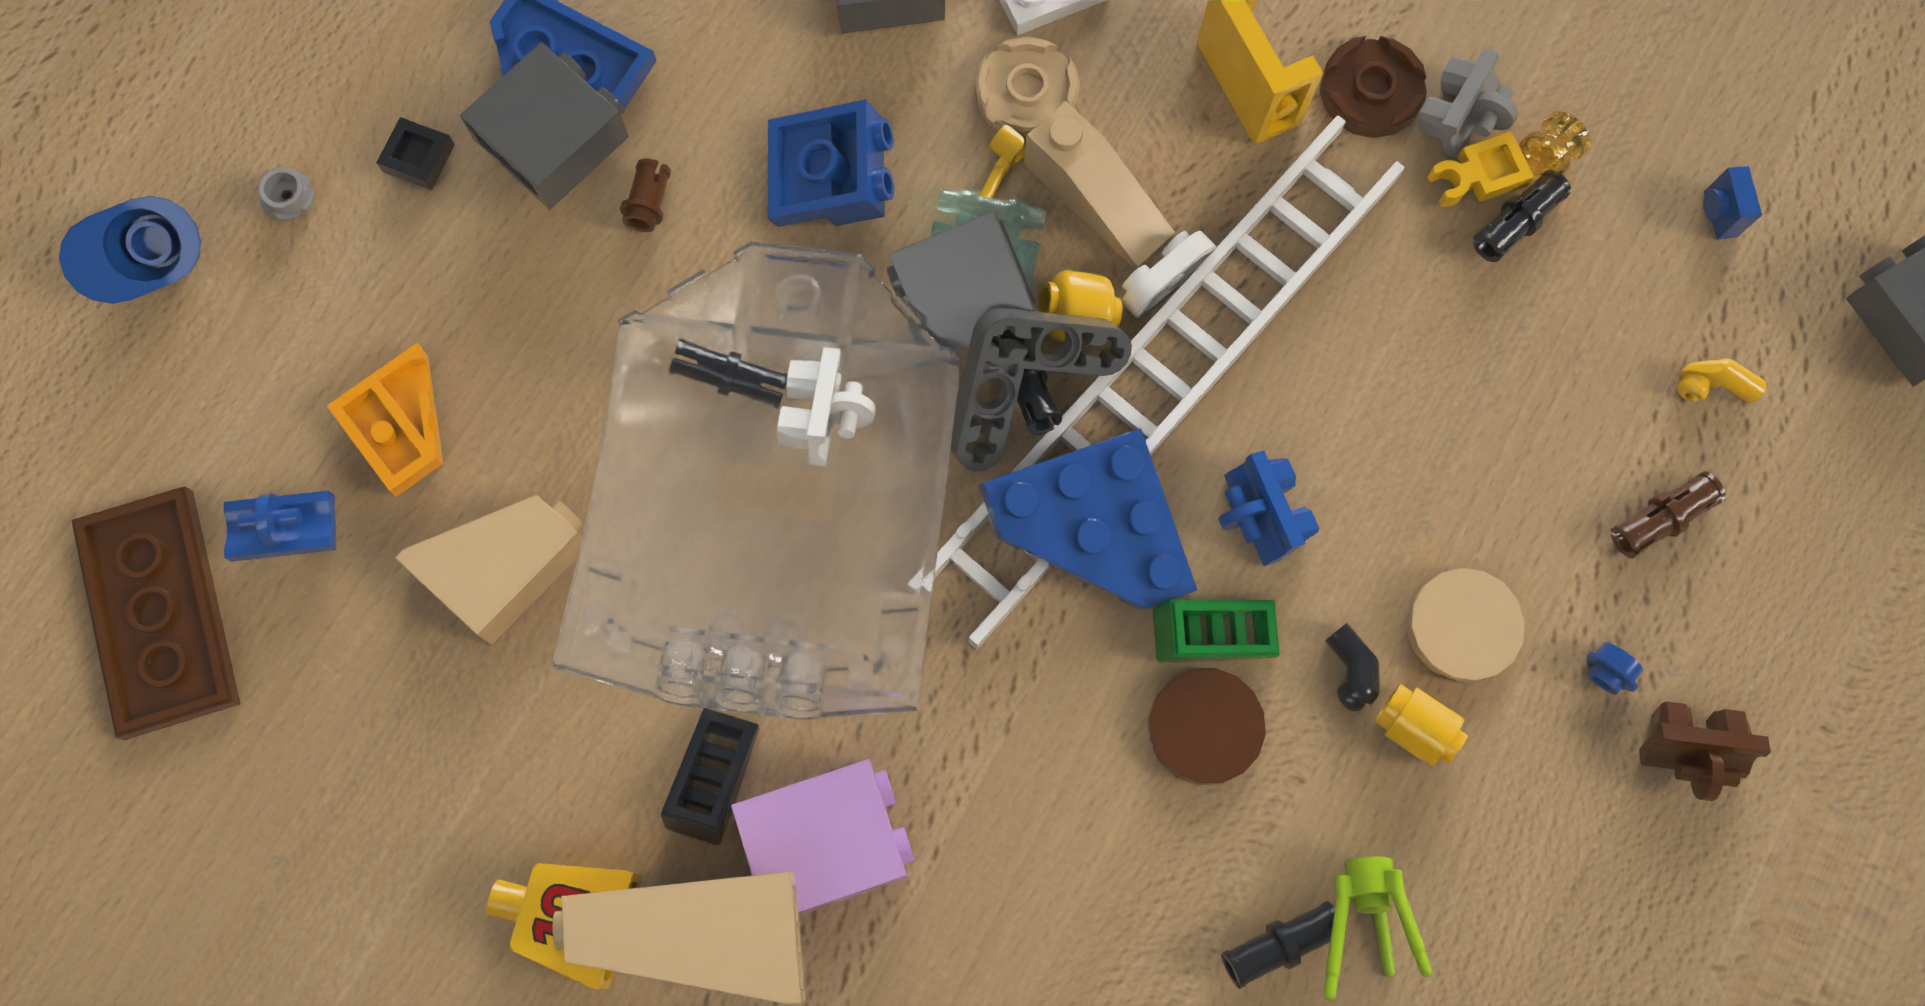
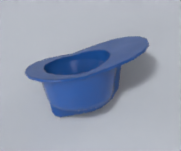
[59,196,201,304]

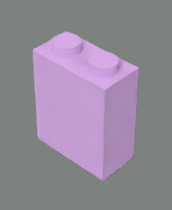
[731,759,915,915]

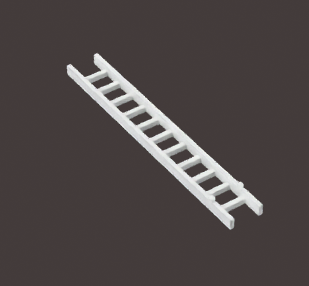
[908,115,1405,649]

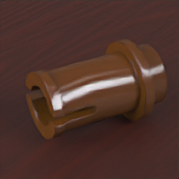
[620,158,671,232]

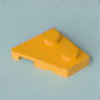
[327,343,444,497]

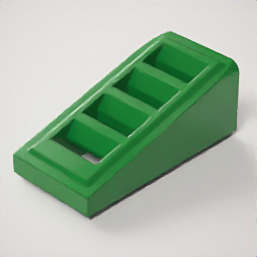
[1153,600,1280,663]

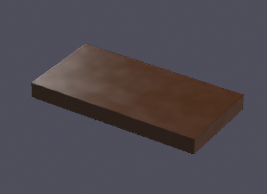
[71,486,240,740]

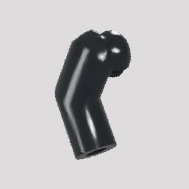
[1325,623,1380,711]

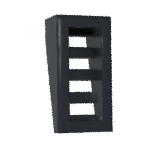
[661,708,759,845]

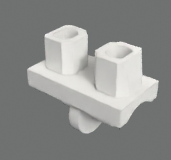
[777,347,876,466]

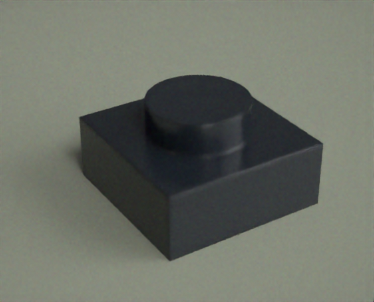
[376,117,455,190]

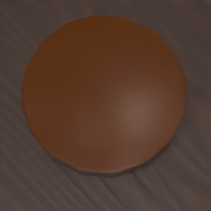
[1319,36,1427,138]
[1148,668,1266,785]

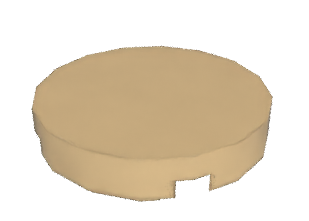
[974,36,1080,140]
[1406,568,1525,684]

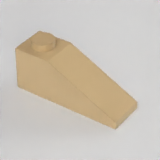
[1023,101,1175,270]

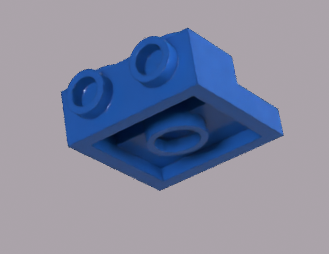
[768,99,894,227]

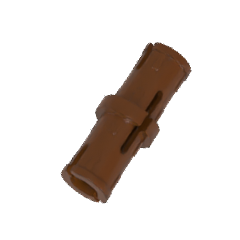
[1611,471,1726,559]

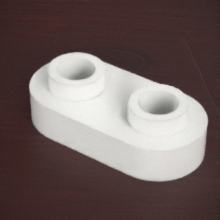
[1122,231,1216,319]

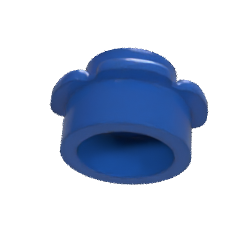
[1586,642,1643,695]

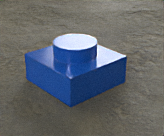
[1704,165,1762,240]

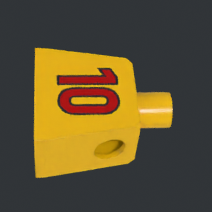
[486,863,643,990]

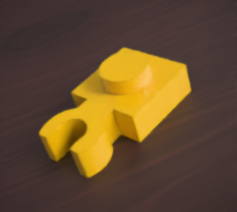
[1427,131,1534,207]

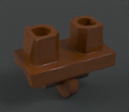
[1639,701,1771,801]

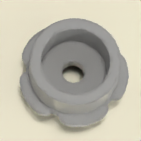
[259,167,315,221]

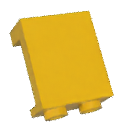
[1196,0,1323,145]

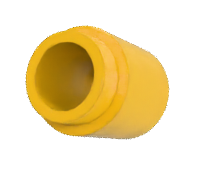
[1374,684,1468,767]

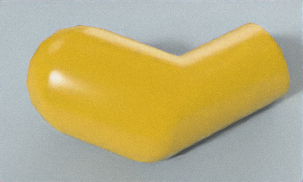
[1677,358,1767,403]

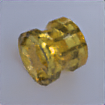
[1520,111,1591,176]

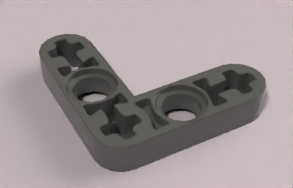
[948,308,1132,471]

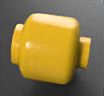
[1037,270,1123,346]

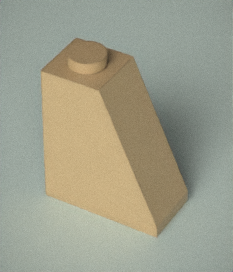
[395,495,589,645]

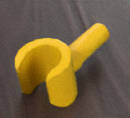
[978,125,1025,203]

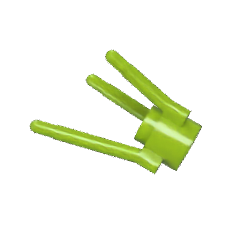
[1324,856,1432,1001]

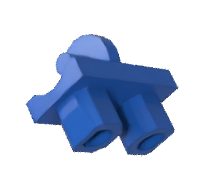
[1218,450,1319,567]
[224,491,336,562]

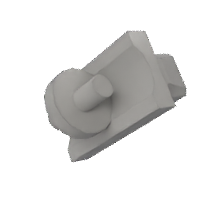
[1419,49,1518,159]

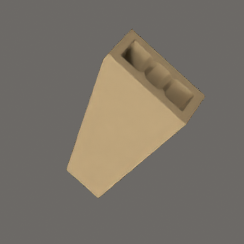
[553,872,806,1004]

